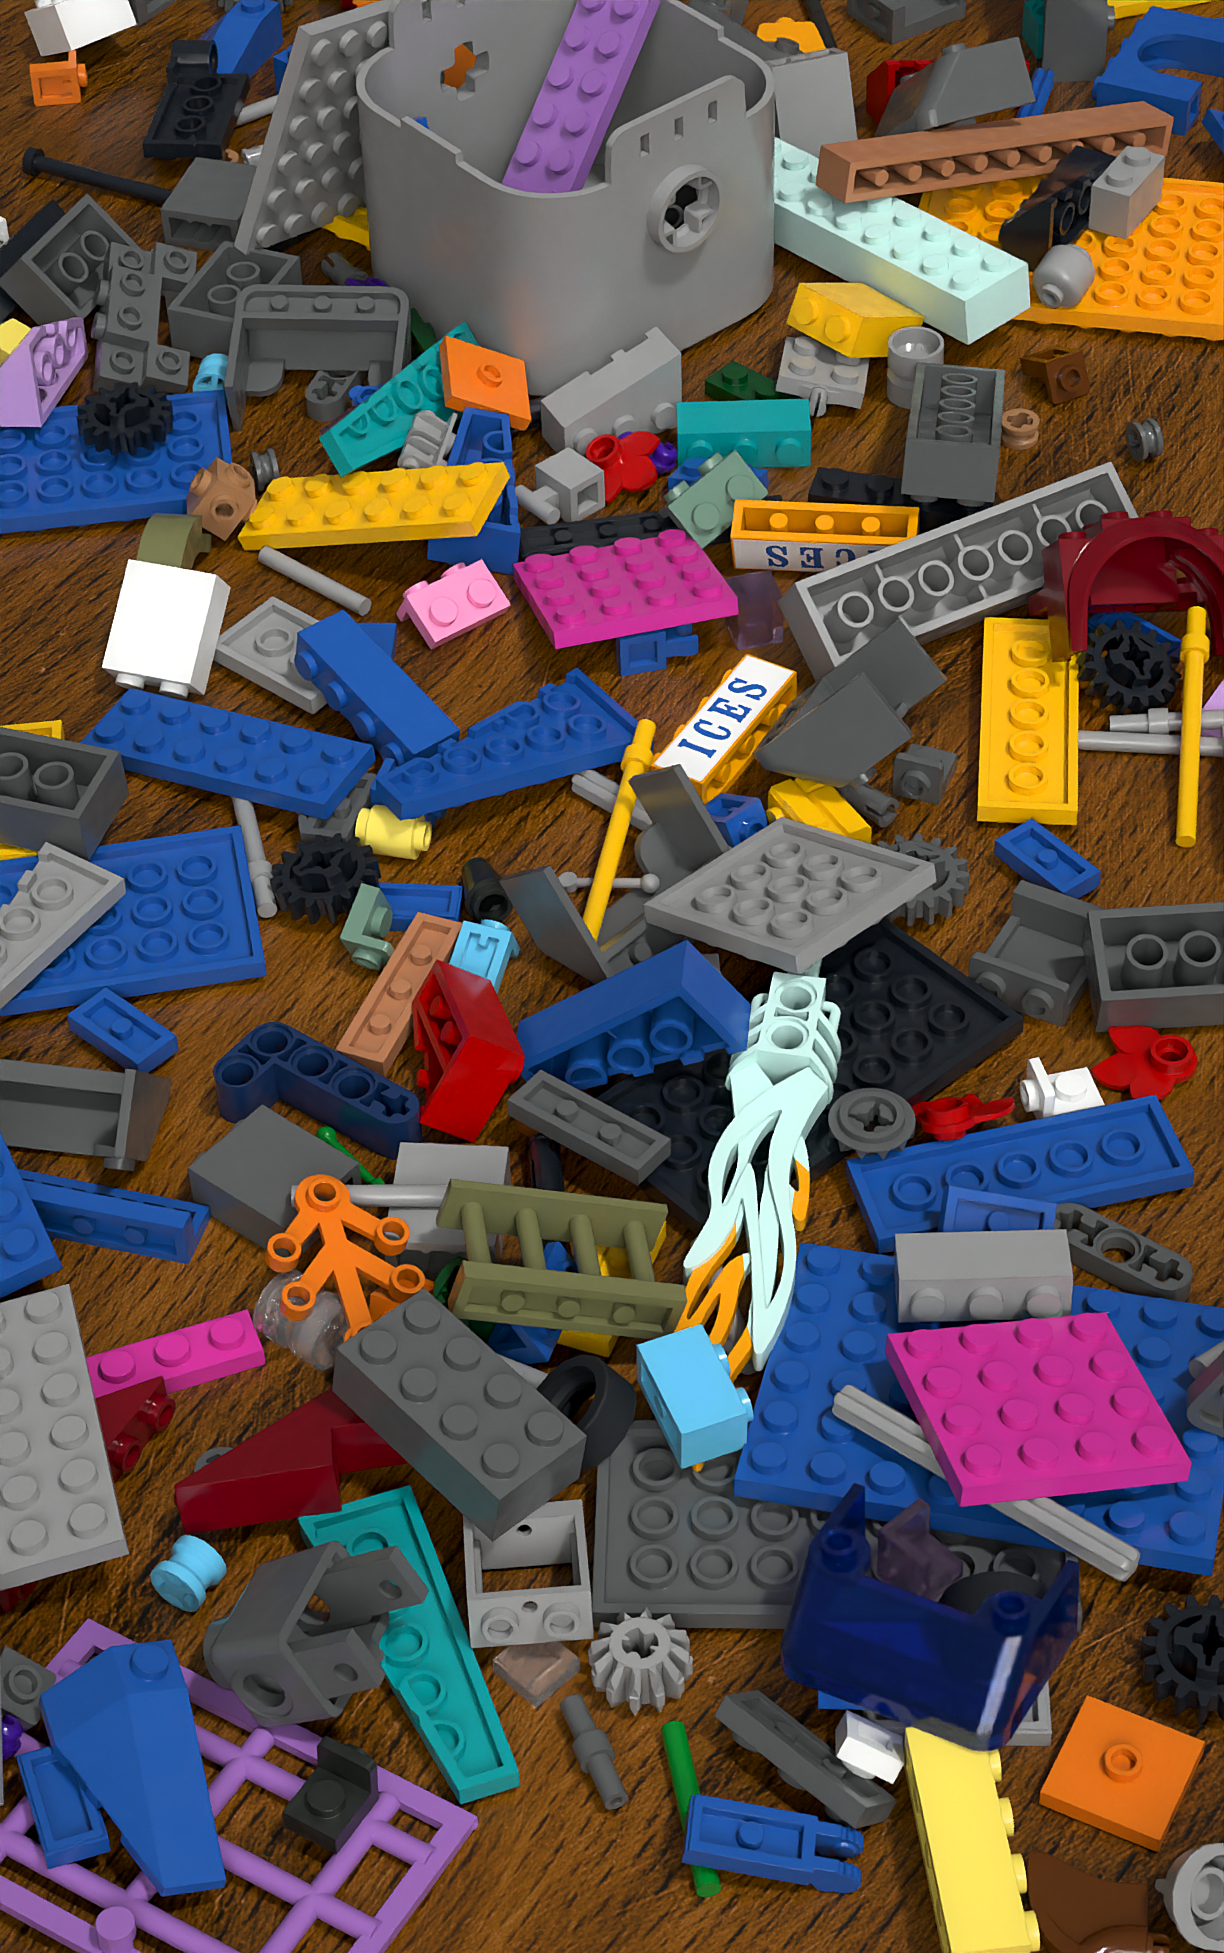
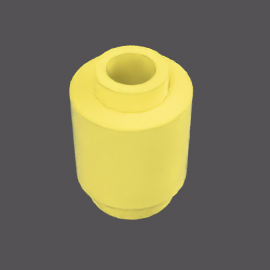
[355,804,432,860]

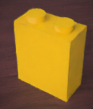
[786,283,925,358]

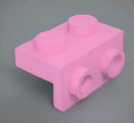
[396,559,511,650]

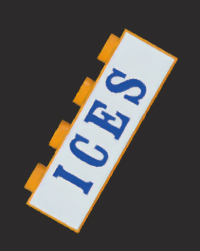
[730,499,920,573]
[649,654,797,805]

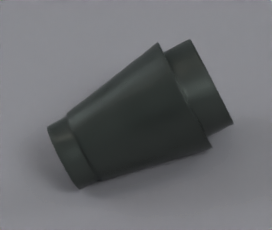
[462,857,513,922]

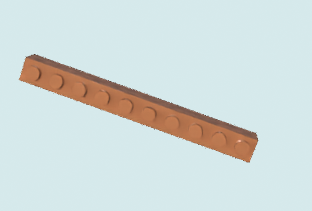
[815,101,1174,203]

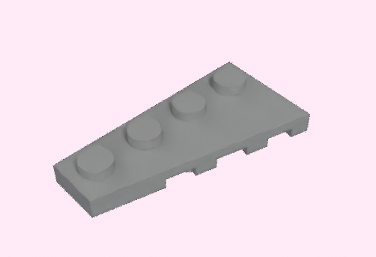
[0,842,126,1009]

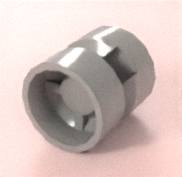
[886,326,944,409]

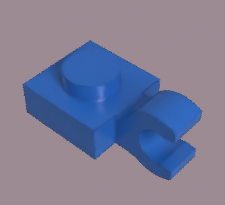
[616,623,699,677]

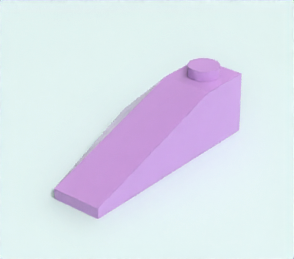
[0,317,88,427]

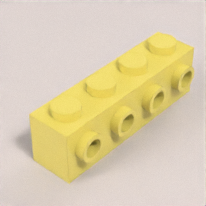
[904,1719,1040,1953]

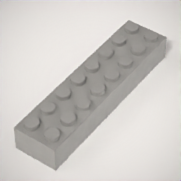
[778,461,1139,682]

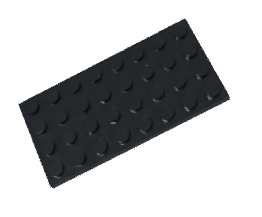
[595,917,1024,1236]

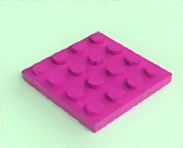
[513,529,739,649]
[884,1312,1192,1507]

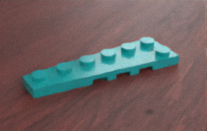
[319,321,479,478]
[298,1485,520,1805]

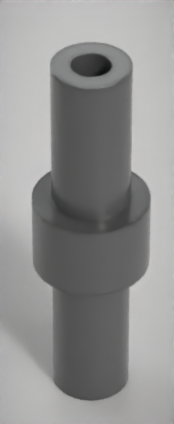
[560,1694,628,1810]

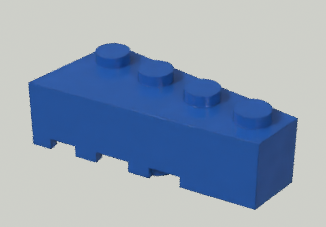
[517,940,751,1090]

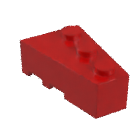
[412,959,525,1143]

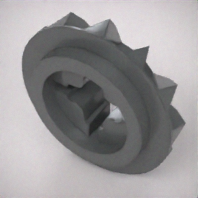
[828,1088,916,1160]

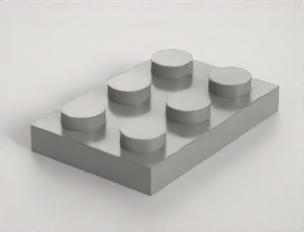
[213,596,327,714]

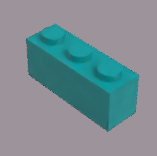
[676,399,811,468]

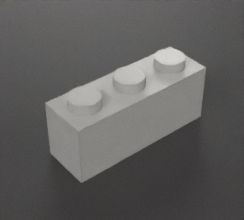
[894,1229,1073,1323]

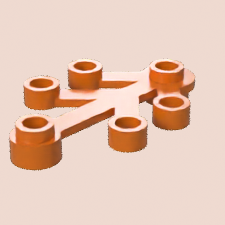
[265,1174,425,1343]

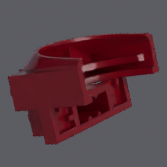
[1028,510,1224,662]

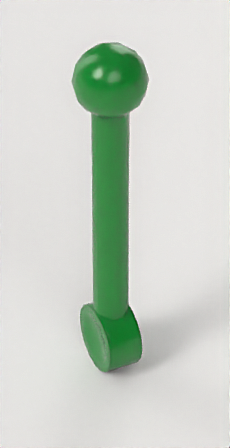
[316,1126,386,1185]

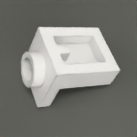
[1019,1057,1105,1120]

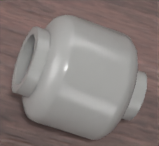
[1032,244,1096,308]

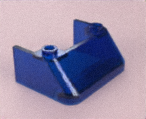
[781,1483,1080,1751]

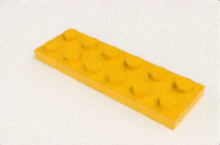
[238,462,510,551]
[977,617,1079,825]

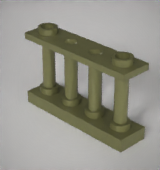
[436,1179,688,1339]

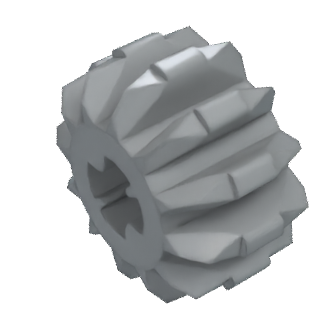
[588,1606,693,1716]

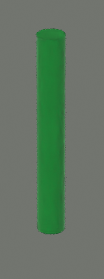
[661,1721,722,1897]

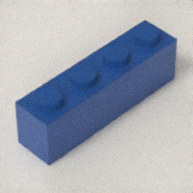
[294,609,460,767]

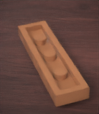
[335,912,463,1077]

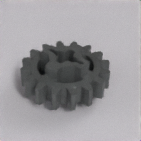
[877,833,970,926]

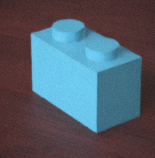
[636,1324,754,1469]

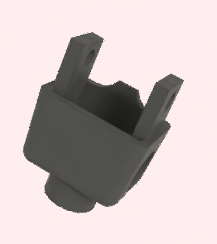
[203,1541,429,1728]

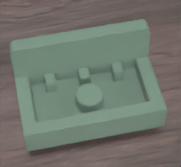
[658,450,769,549]

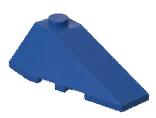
[198,0,283,78]
[39,1639,226,1897]

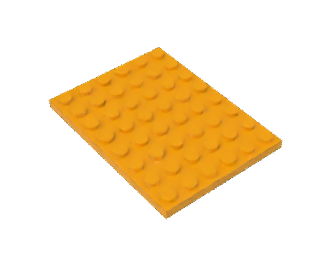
[919,173,1224,341]

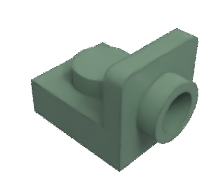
[340,883,395,970]

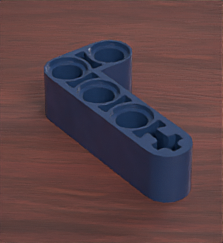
[213,1022,423,1160]

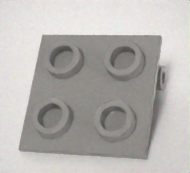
[397,410,458,469]

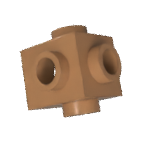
[186,457,257,540]

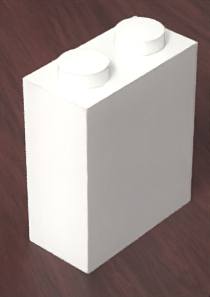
[102,559,231,699]

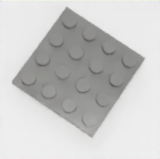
[643,817,936,974]

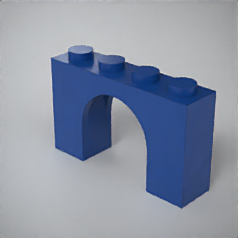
[1092,6,1224,136]

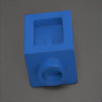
[705,793,769,848]

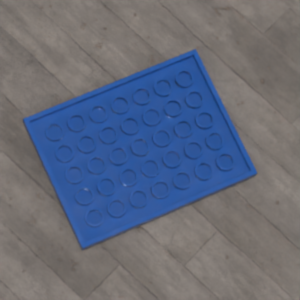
[734,1242,1224,1576]

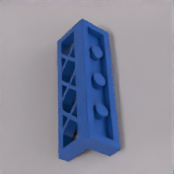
[18,1169,211,1264]

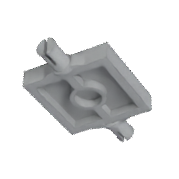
[775,336,870,417]

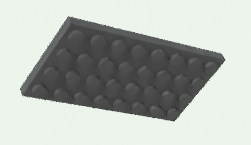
[592,1420,1082,1632]

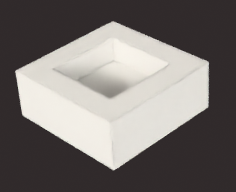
[835,1710,904,1784]

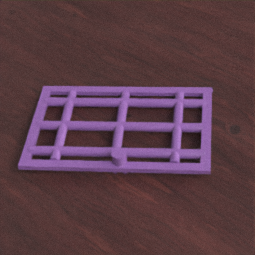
[0,1618,479,1953]

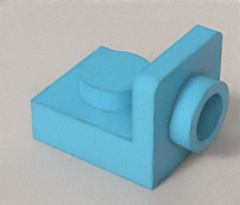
[449,919,520,994]

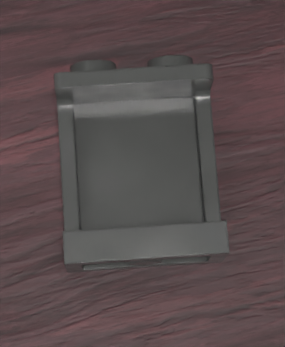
[847,0,966,45]
[968,880,1105,1027]

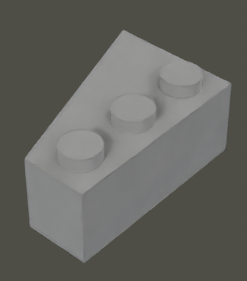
[540,326,682,457]

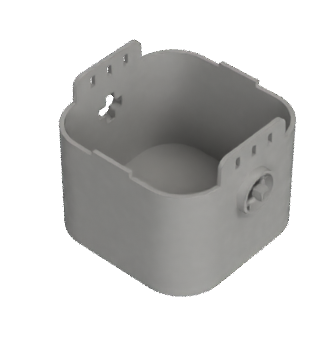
[356,0,775,398]

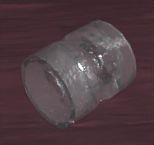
[253,1269,349,1371]

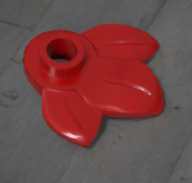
[586,431,661,504]
[1091,1025,1198,1100]
[912,1093,1015,1141]

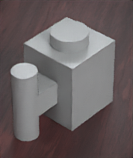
[515,447,605,525]

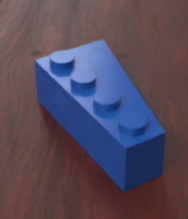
[427,407,521,575]

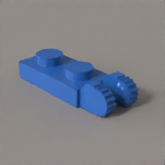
[681,1794,864,1894]

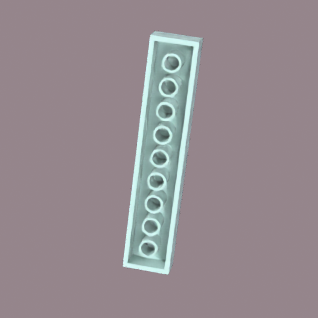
[774,137,1030,345]

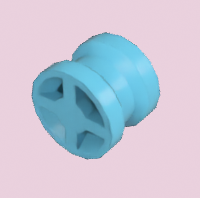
[192,353,228,407]
[150,1535,227,1612]

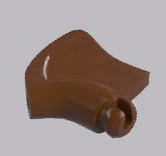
[1027,1851,1171,1953]

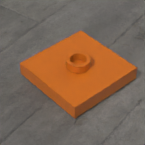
[439,335,531,431]
[1039,1695,1205,1852]

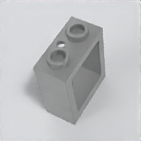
[463,1499,594,1648]

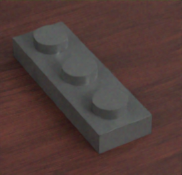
[507,1070,671,1186]
[715,1690,897,1829]

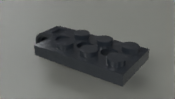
[142,40,250,161]

